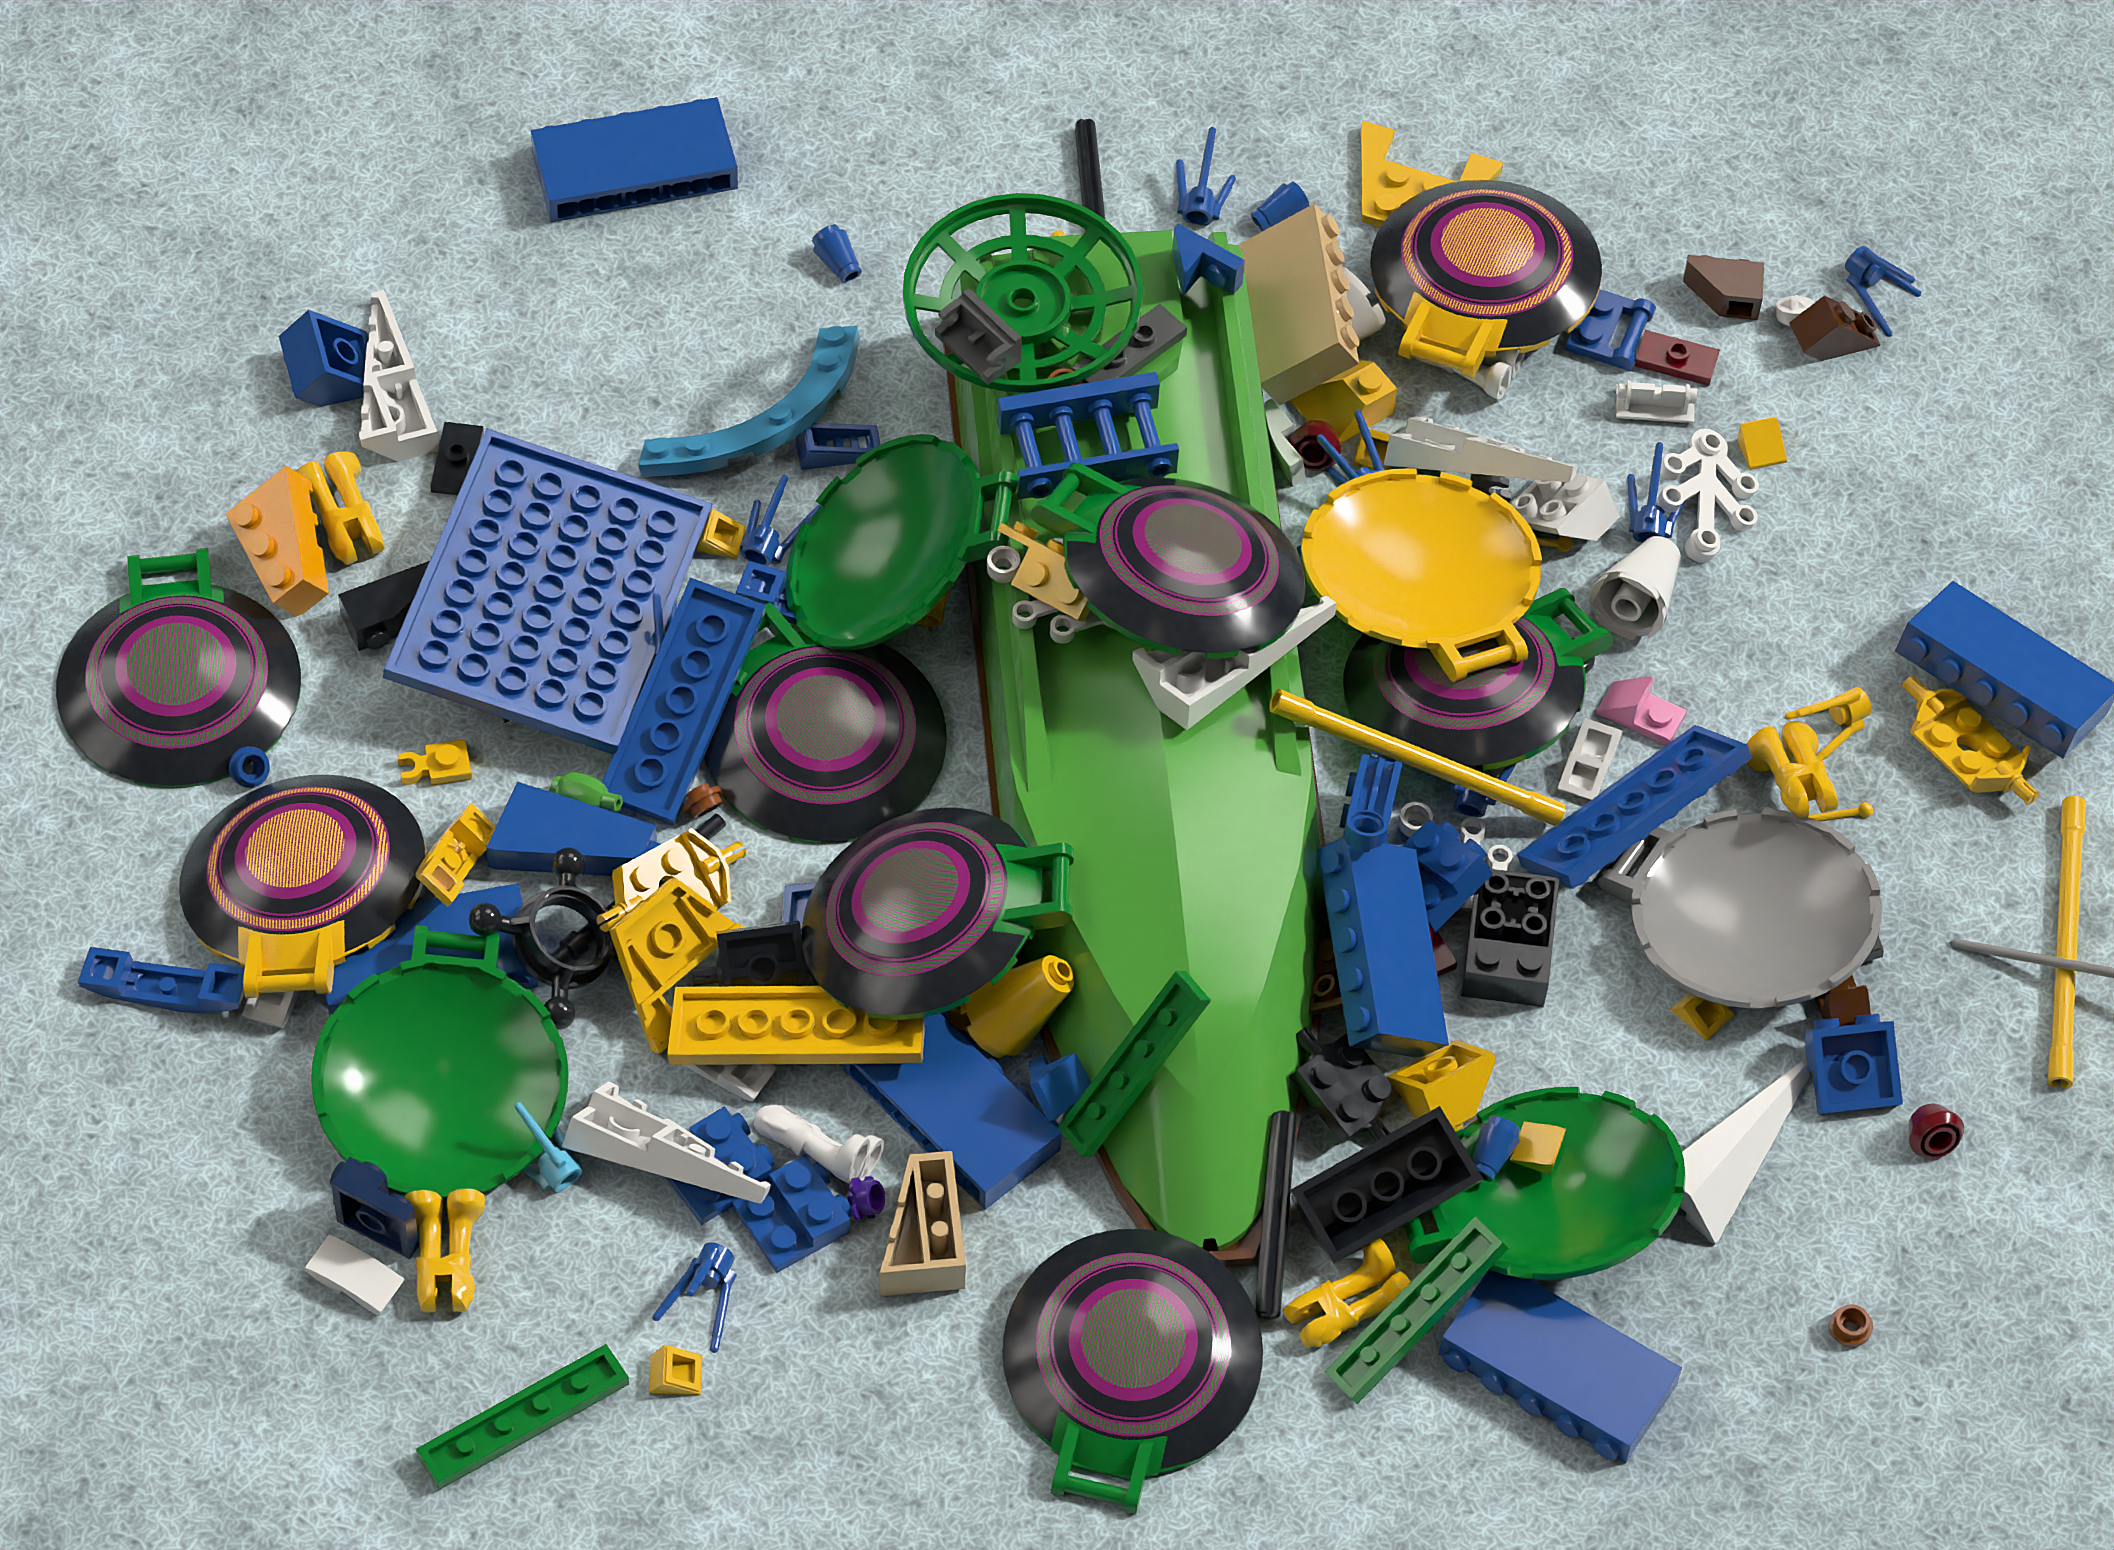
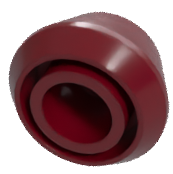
[1288,420,1341,471]
[1909,1103,1964,1158]

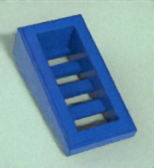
[795,423,881,470]

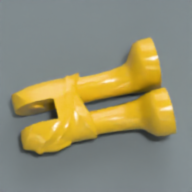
[296,451,385,565]
[1746,721,1838,818]
[404,1189,485,1313]
[1283,1239,1411,1348]

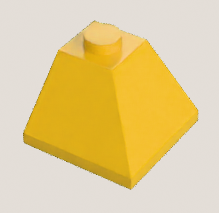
[1289,360,1397,443]
[1386,1040,1496,1132]

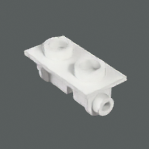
[1616,380,1697,423]

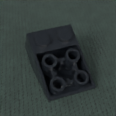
[1461,869,1559,1007]

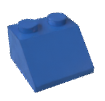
[278,309,369,407]

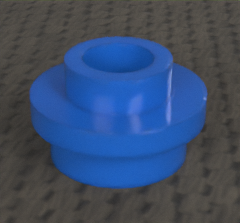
[229,746,270,787]

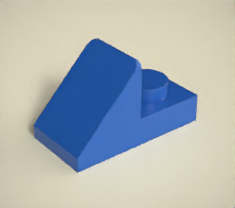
[1172,223,1245,295]
[1029,1053,1091,1122]

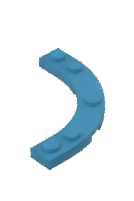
[638,326,860,477]

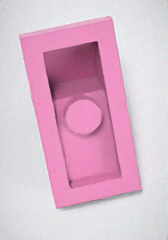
[1596,676,1687,745]

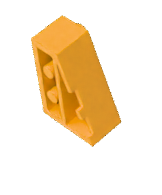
[225,466,329,616]

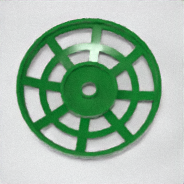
[903,193,1143,393]

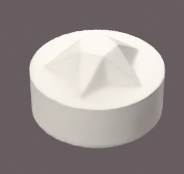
[1776,295,1814,326]

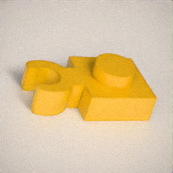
[397,739,472,786]

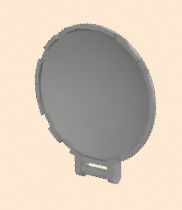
[1598,808,1882,1008]

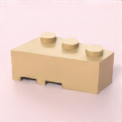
[879,1151,966,1297]

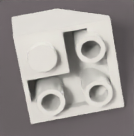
[1511,474,1620,541]

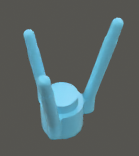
[514,1102,582,1192]

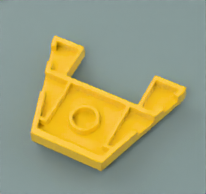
[1360,120,1503,227]
[609,878,745,1054]

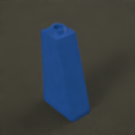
[486,781,661,876]

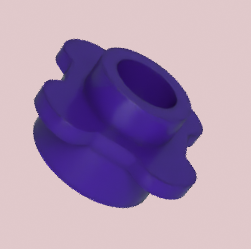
[847,1176,885,1220]

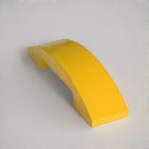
[416,802,496,907]

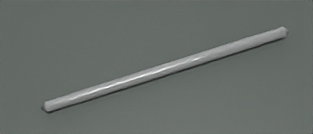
[1949,938,2114,978]

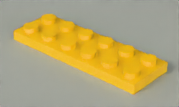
[667,986,926,1065]

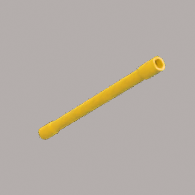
[1269,689,1565,826]
[2047,796,2086,1089]

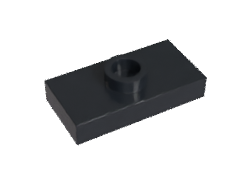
[430,422,484,496]

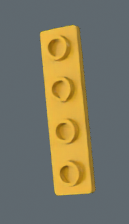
[997,521,1090,622]

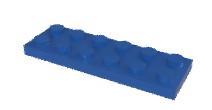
[602,577,766,826]
[1517,725,1752,889]

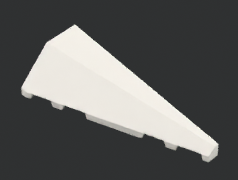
[359,290,439,462]
[1384,416,1578,483]
[1132,596,1336,730]
[1680,1061,1810,1245]
[562,1082,771,1204]

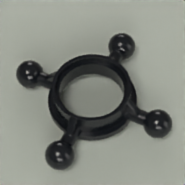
[468,847,619,1030]

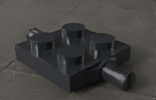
[691,921,811,987]
[1289,1026,1401,1144]

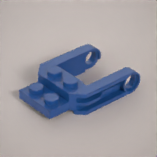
[1339,738,1403,852]

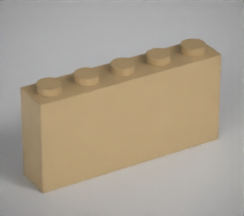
[1238,203,1360,405]

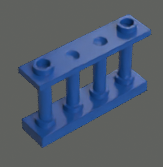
[997,372,1179,500]

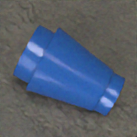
[1251,181,1309,231]
[812,224,862,283]
[1472,1115,1520,1182]

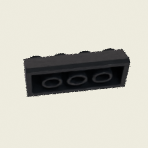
[1291,1106,1483,1264]

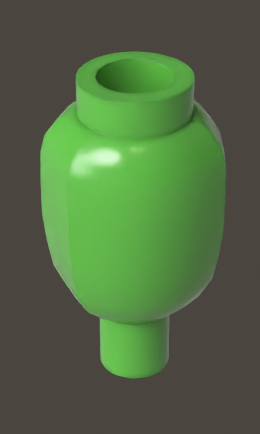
[550,772,623,811]

